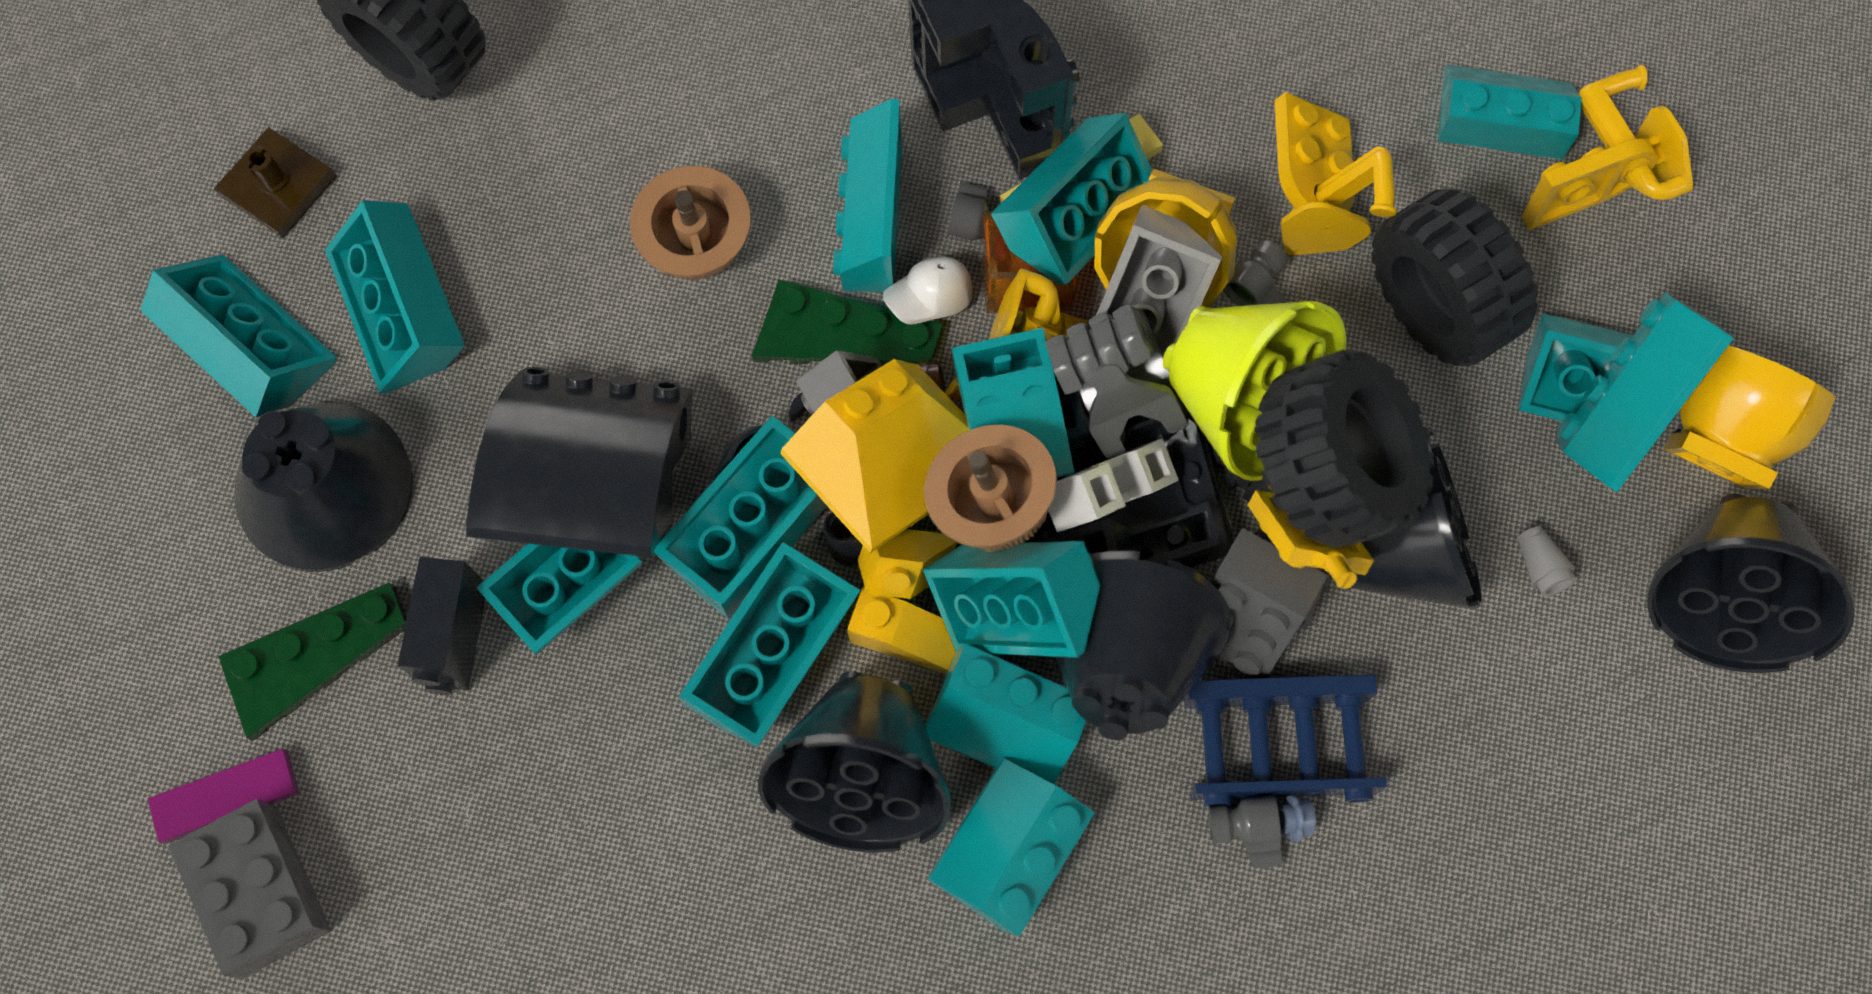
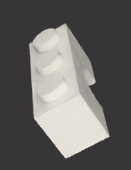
[1048,438,1179,532]

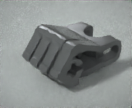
[1045,305,1189,459]

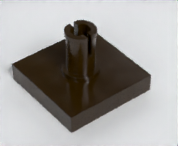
[214,127,337,238]

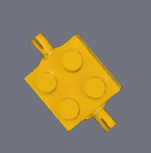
[1248,485,1374,589]

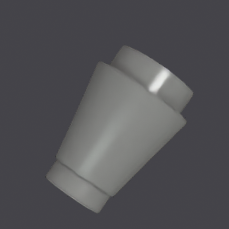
[1517,526,1577,597]

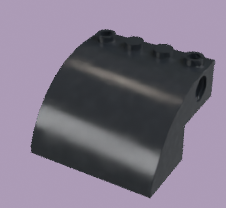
[908,0,1080,180]
[466,367,693,557]
[1024,391,1235,568]

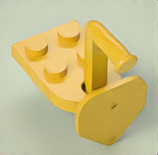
[1521,65,1693,231]
[1274,92,1397,255]
[945,268,1090,404]

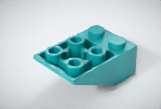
[952,328,1074,478]

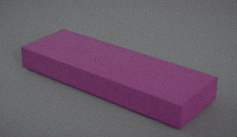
[147,749,300,844]

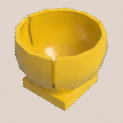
[1094,169,1237,308]
[1663,345,1836,489]

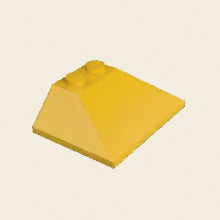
[780,359,969,553]

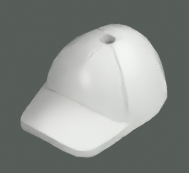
[883,256,973,324]

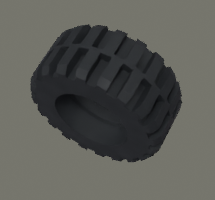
[317,0,486,101]
[1371,189,1538,366]
[1255,350,1434,547]

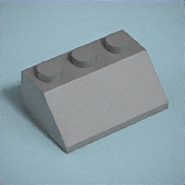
[1096,205,1222,356]

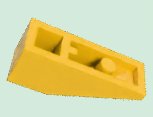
[847,587,990,674]

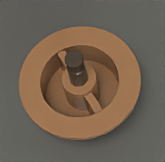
[630,166,751,281]
[924,425,1057,552]

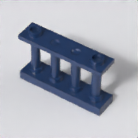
[1183,675,1387,807]

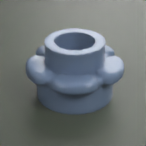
[1278,795,1316,842]

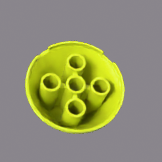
[1162,301,1346,481]

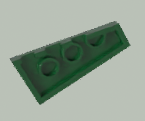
[752,280,943,366]
[218,582,407,741]

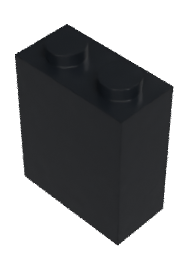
[397,557,486,695]

